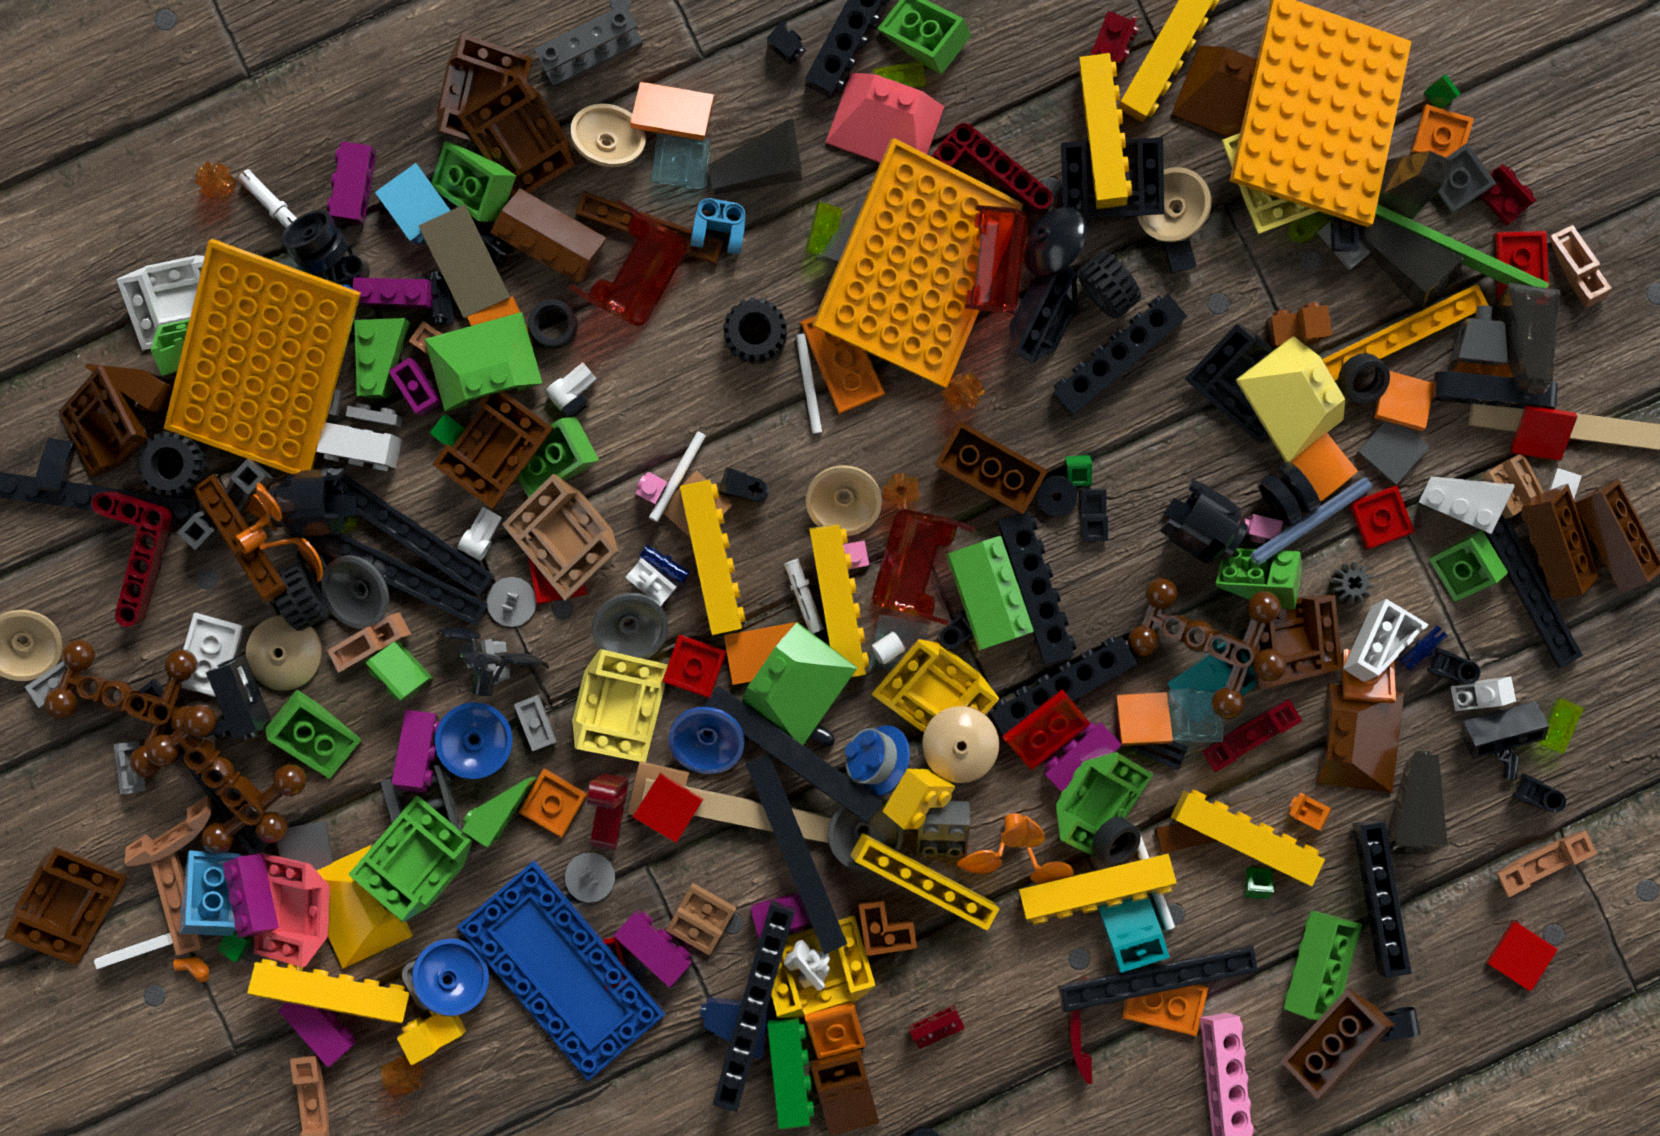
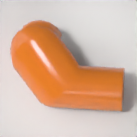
[173,957,210,983]

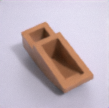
[1550,225,1612,308]
[327,612,411,673]

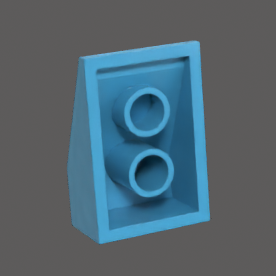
[179,851,241,936]

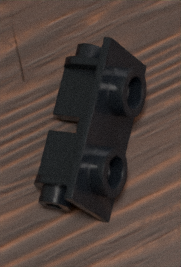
[474,221,515,266]
[425,272,454,326]

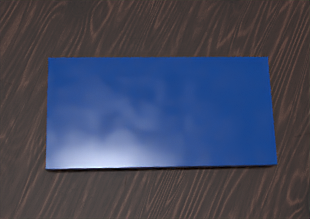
[457,860,666,1081]

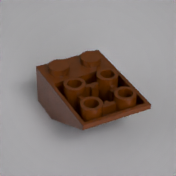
[85,364,174,415]
[811,1048,879,1136]

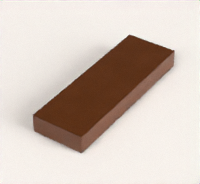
[1155,822,1219,853]

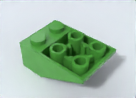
[1215,548,1302,609]

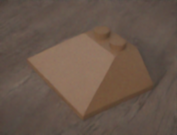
[502,474,618,601]

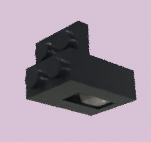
[205,654,271,740]

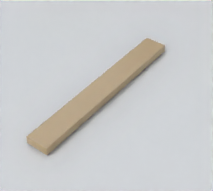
[1468,404,1660,451]
[642,778,832,843]

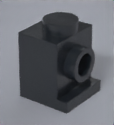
[766,20,806,65]

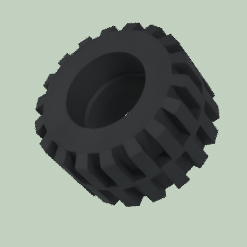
[1077,251,1142,319]
[723,297,787,364]
[136,432,209,497]
[273,561,329,631]

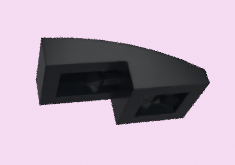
[1161,238,1197,274]
[34,438,76,493]
[1080,488,1108,542]

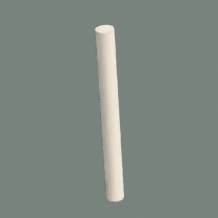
[795,334,822,434]
[649,431,706,522]
[1137,834,1175,930]

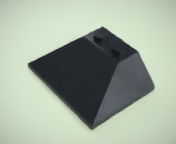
[1061,137,1165,218]
[1184,323,1275,443]

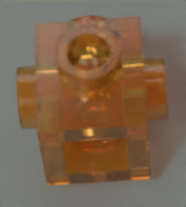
[194,161,237,201]
[940,372,986,413]
[882,473,920,510]
[380,1055,424,1099]

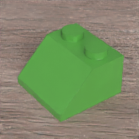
[1429,530,1508,602]

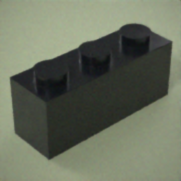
[1461,701,1549,759]

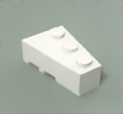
[316,423,402,472]
[1419,476,1514,534]
[1343,599,1428,682]

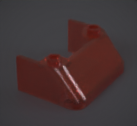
[569,199,688,326]
[964,205,1027,315]
[872,509,975,626]

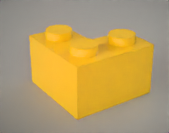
[883,769,955,829]
[397,1011,466,1065]

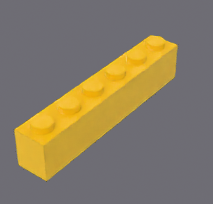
[1117,0,1219,123]
[1079,53,1132,209]
[680,479,746,635]
[809,523,870,677]
[1171,789,1325,886]
[850,833,1000,931]
[1019,854,1177,925]
[247,959,409,1024]

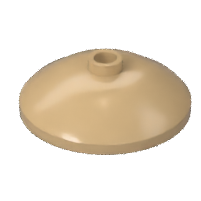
[570,104,646,167]
[1137,167,1211,242]
[806,465,882,536]
[0,610,63,681]
[246,615,322,691]
[922,706,999,783]

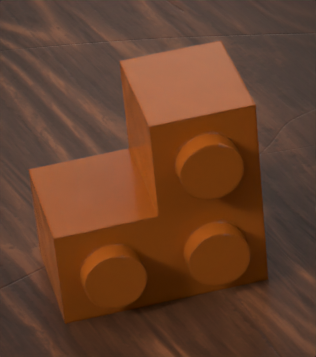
[1266,302,1332,349]
[858,897,917,956]

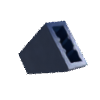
[700,997,768,1059]

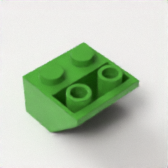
[366,642,433,700]

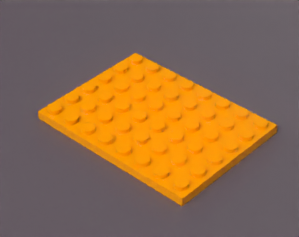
[1230,0,1412,227]
[812,138,1024,388]
[164,239,361,474]

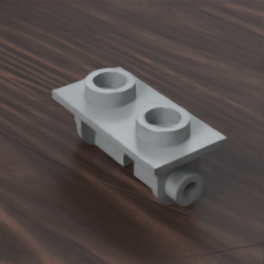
[114,741,146,794]

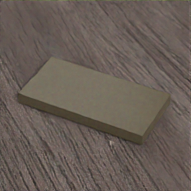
[419,204,510,318]

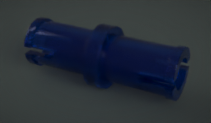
[639,544,690,584]
[1399,625,1448,671]

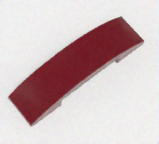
[1202,699,1303,773]
[1068,977,1092,1084]

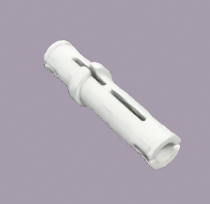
[238,169,297,228]
[784,558,825,634]

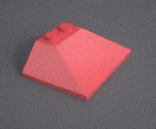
[825,73,944,163]
[254,853,330,967]

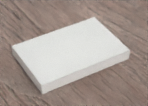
[182,613,245,697]

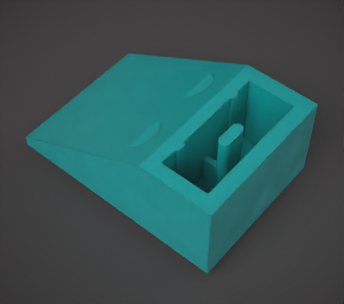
[1167,641,1256,724]
[1098,894,1170,973]

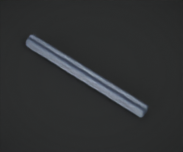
[1250,478,1372,565]

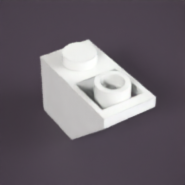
[1451,676,1516,711]

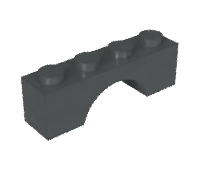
[177,459,274,551]

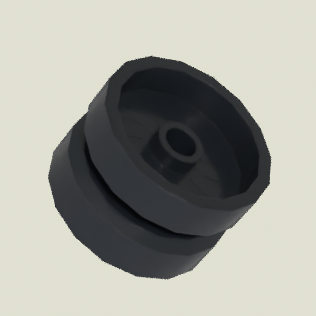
[281,210,349,274]
[1257,461,1320,527]

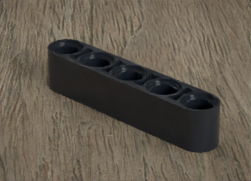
[1433,371,1558,409]

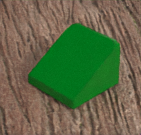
[1424,74,1460,109]
[430,414,465,447]
[1065,455,1092,486]
[1245,867,1274,899]
[217,930,252,963]

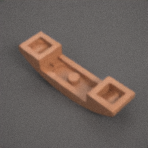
[124,796,211,867]
[1496,831,1597,897]
[290,1056,329,1136]

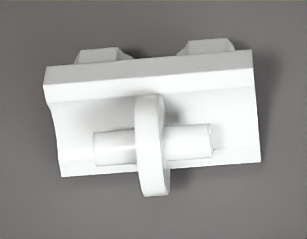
[626,558,677,606]
[784,940,830,991]

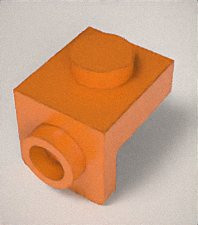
[1289,793,1333,832]

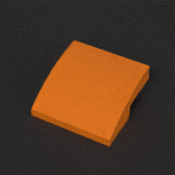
[1291,433,1358,502]

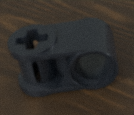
[322,255,370,285]
[718,467,769,502]
[938,609,973,649]
[1427,647,1481,684]
[1512,773,1567,813]
[1381,1007,1421,1041]

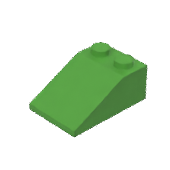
[878,0,971,74]
[431,141,516,221]
[518,417,599,498]
[265,690,361,779]
[462,776,537,848]

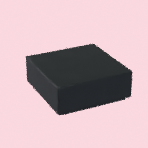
[562,394,590,418]

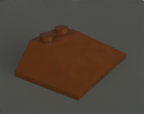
[437,33,533,143]
[1171,45,1257,138]
[458,76,576,198]
[58,366,148,477]
[432,391,554,510]
[1249,595,1343,690]
[1316,683,1404,793]
[4,847,127,965]

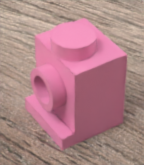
[635,472,668,505]
[1243,514,1283,544]

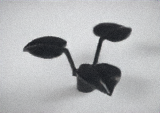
[437,627,549,697]

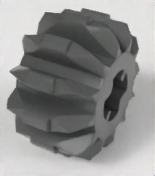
[1330,562,1374,605]

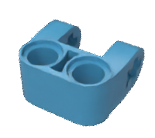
[690,198,745,255]

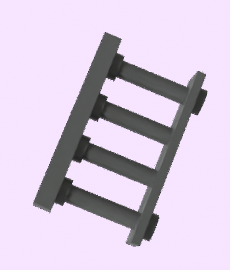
[535,4,643,88]
[380,763,473,863]

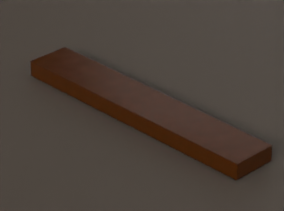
[575,191,725,266]
[192,474,288,603]

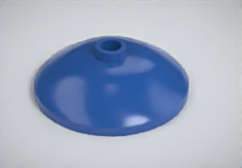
[435,702,512,779]
[668,707,744,774]
[412,939,489,1016]

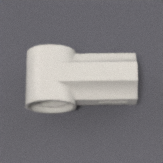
[545,362,597,412]
[458,507,503,561]
[871,632,905,665]

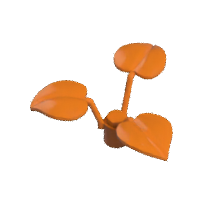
[235,482,323,582]
[956,813,1074,885]

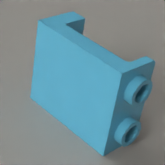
[375,163,451,245]

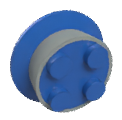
[845,725,910,796]

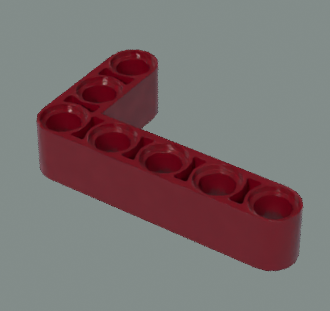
[931,123,1053,214]
[92,491,172,627]
[587,773,629,850]

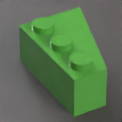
[354,318,411,399]
[151,319,190,376]

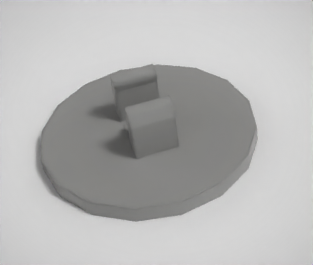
[486,577,537,627]
[565,852,615,903]

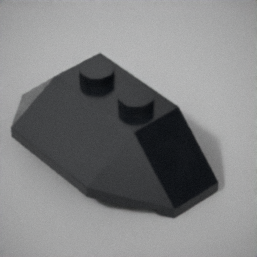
[1009,267,1078,363]

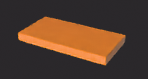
[800,315,885,415]

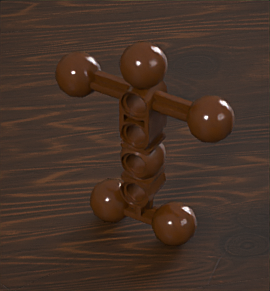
[1128,578,1286,720]
[44,639,198,778]
[147,705,306,854]

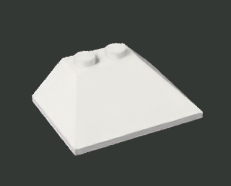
[117,255,205,350]

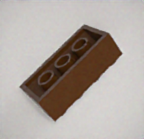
[490,189,607,283]
[935,421,1048,515]
[1575,479,1660,593]
[1521,484,1600,600]
[1280,989,1394,1100]

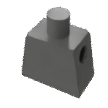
[1451,306,1508,366]

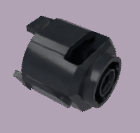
[268,468,357,538]
[1160,478,1248,563]

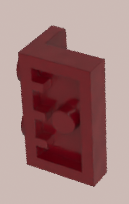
[1090,11,1139,69]
[1479,164,1536,226]
[909,1005,965,1049]

